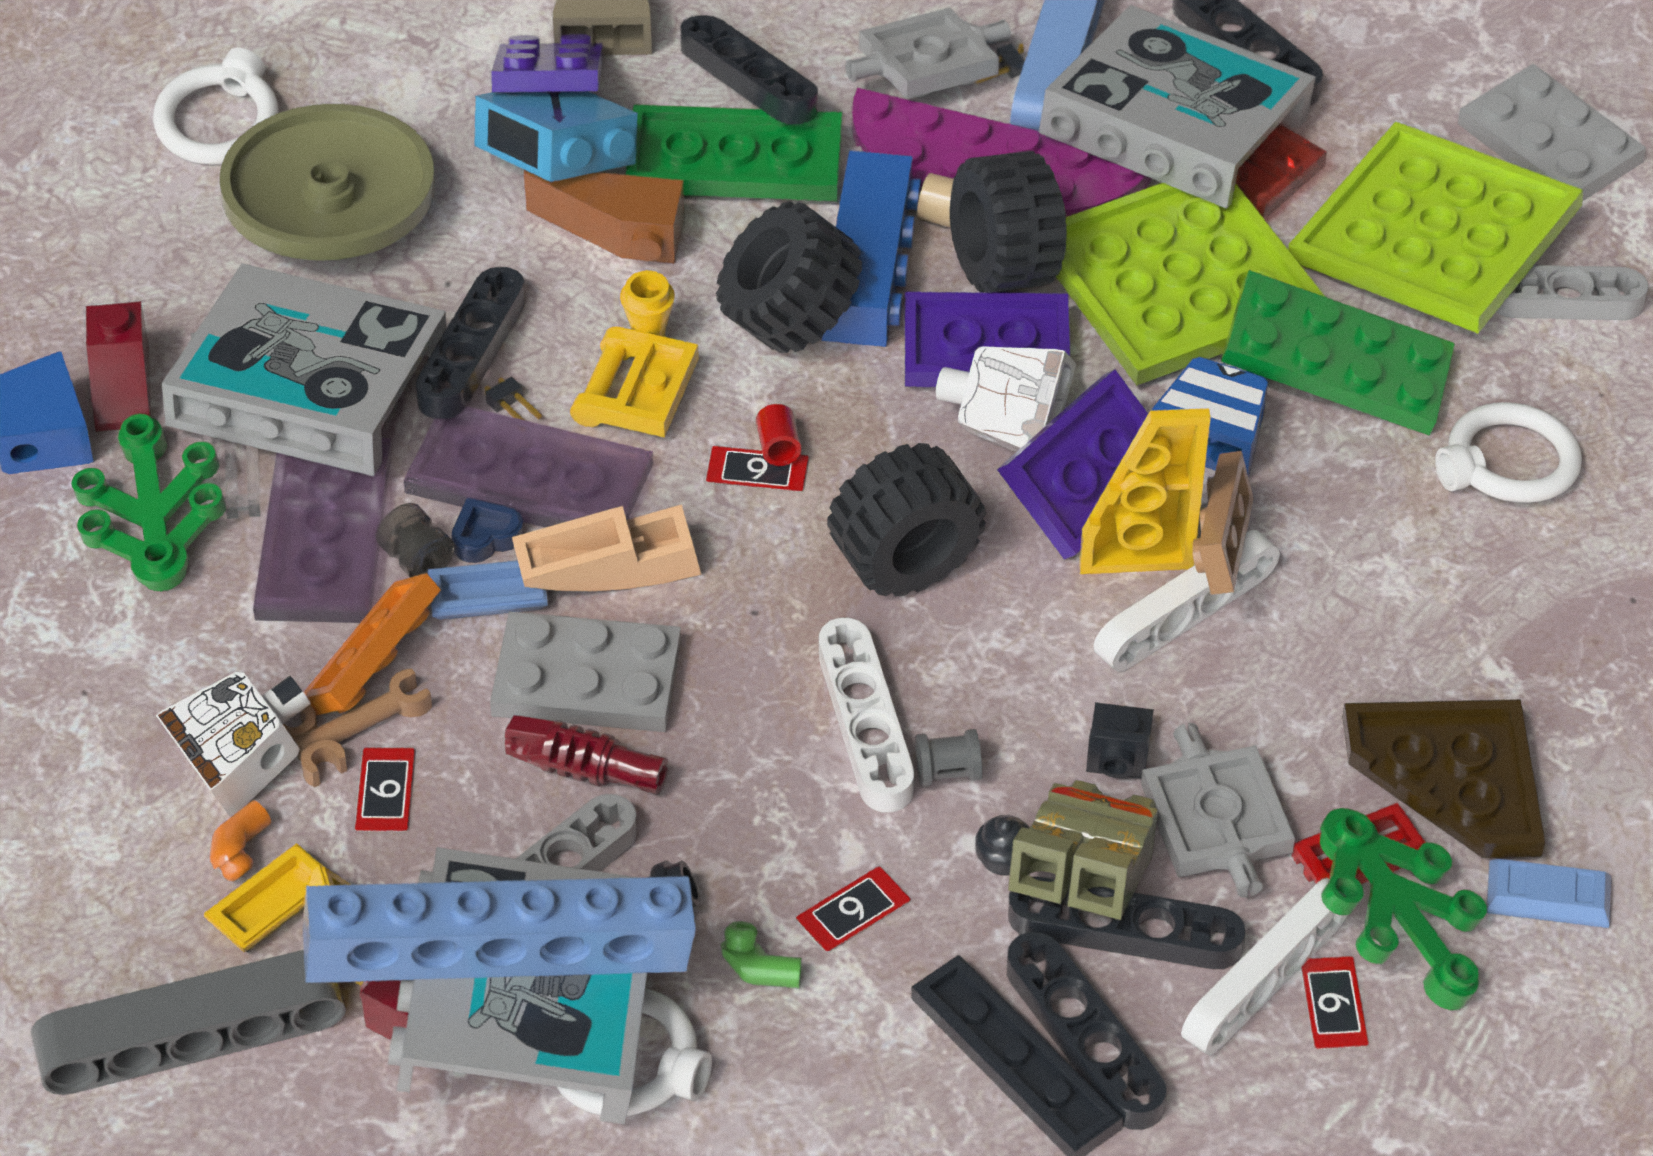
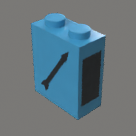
[474,91,638,182]

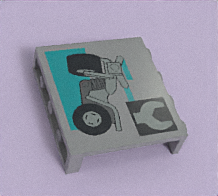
[1039,5,1316,208]
[162,263,446,476]
[388,847,647,1124]

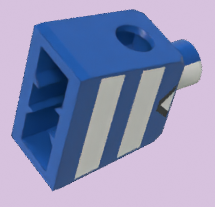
[1152,357,1268,477]

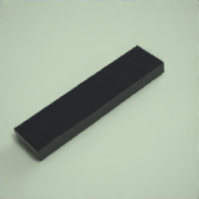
[911,954,1123,1156]

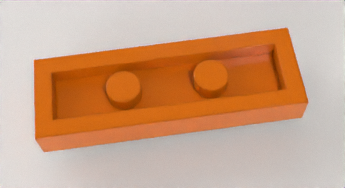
[303,573,441,716]

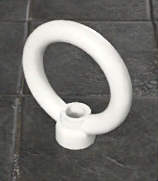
[153,48,279,165]
[1435,402,1582,503]
[557,988,712,1116]

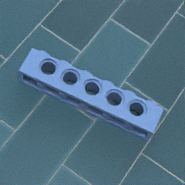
[302,877,696,983]

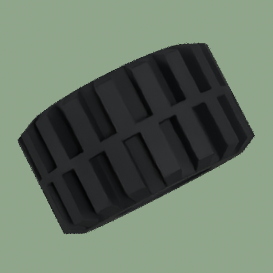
[949,151,1067,293]
[716,201,862,353]
[827,443,987,597]

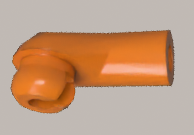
[210,800,271,881]

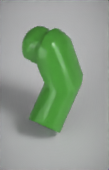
[721,921,802,988]

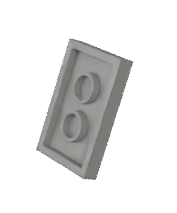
[1458,64,1646,201]
[490,611,681,732]

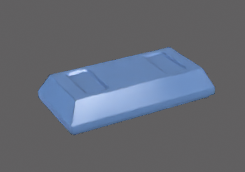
[428,560,548,620]
[1487,859,1611,928]

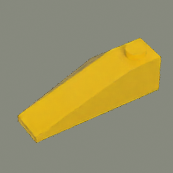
[1079,408,1211,574]

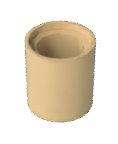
[917,173,953,227]

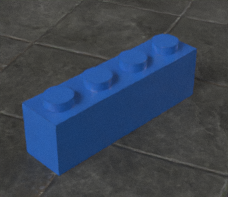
[822,150,921,347]

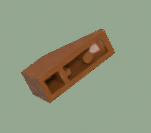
[524,170,685,264]

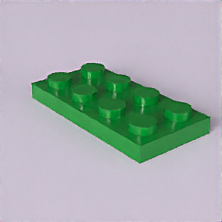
[626,104,842,201]
[1221,270,1455,435]

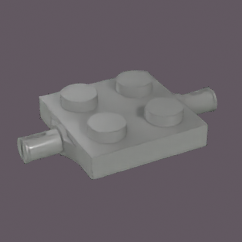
[845,7,1011,99]
[1141,723,1295,898]

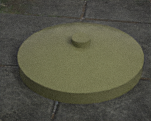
[219,104,435,261]

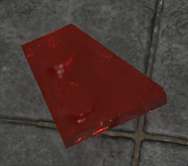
[1235,124,1327,220]

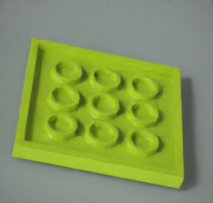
[1288,121,1583,333]
[1056,183,1325,386]

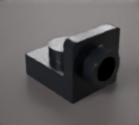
[1086,702,1154,779]

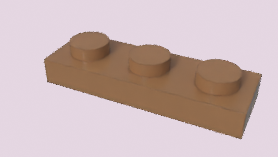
[1193,451,1254,595]

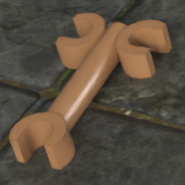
[283,668,432,788]

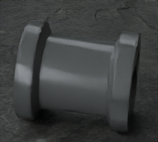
[915,729,982,787]

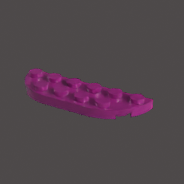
[852,87,1152,217]

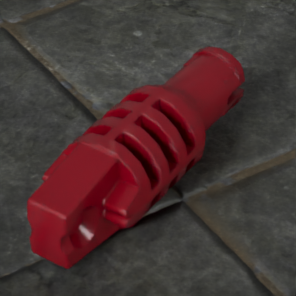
[505,715,668,795]

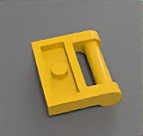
[570,326,699,438]

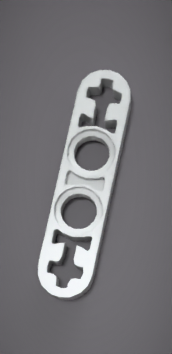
[1093,530,1280,672]
[819,618,914,812]
[1181,878,1348,1056]

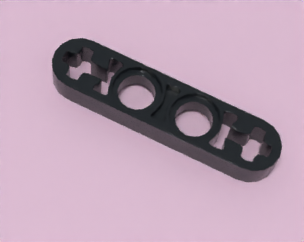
[1172,0,1323,106]
[680,15,818,125]
[416,266,525,420]
[1008,877,1246,969]
[1006,932,1166,1130]

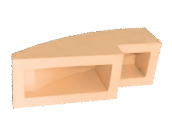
[512,504,702,591]

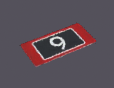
[706,446,809,492]
[355,747,415,832]
[796,866,910,952]
[1301,956,1369,1049]

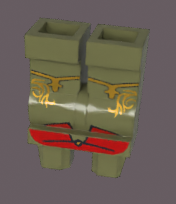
[1008,780,1158,920]

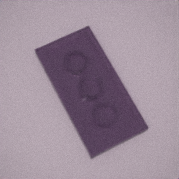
[403,407,653,528]
[253,438,392,623]

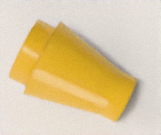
[620,270,675,337]

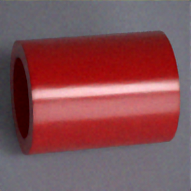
[756,404,801,466]

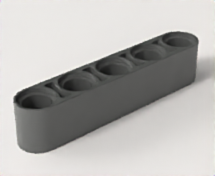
[31,950,346,1095]

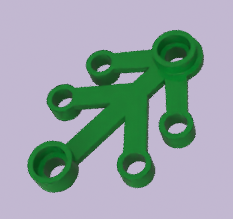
[71,414,227,591]
[1320,808,1487,1010]

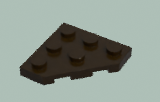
[1342,699,1545,858]

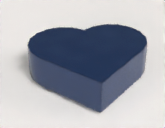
[451,497,524,563]

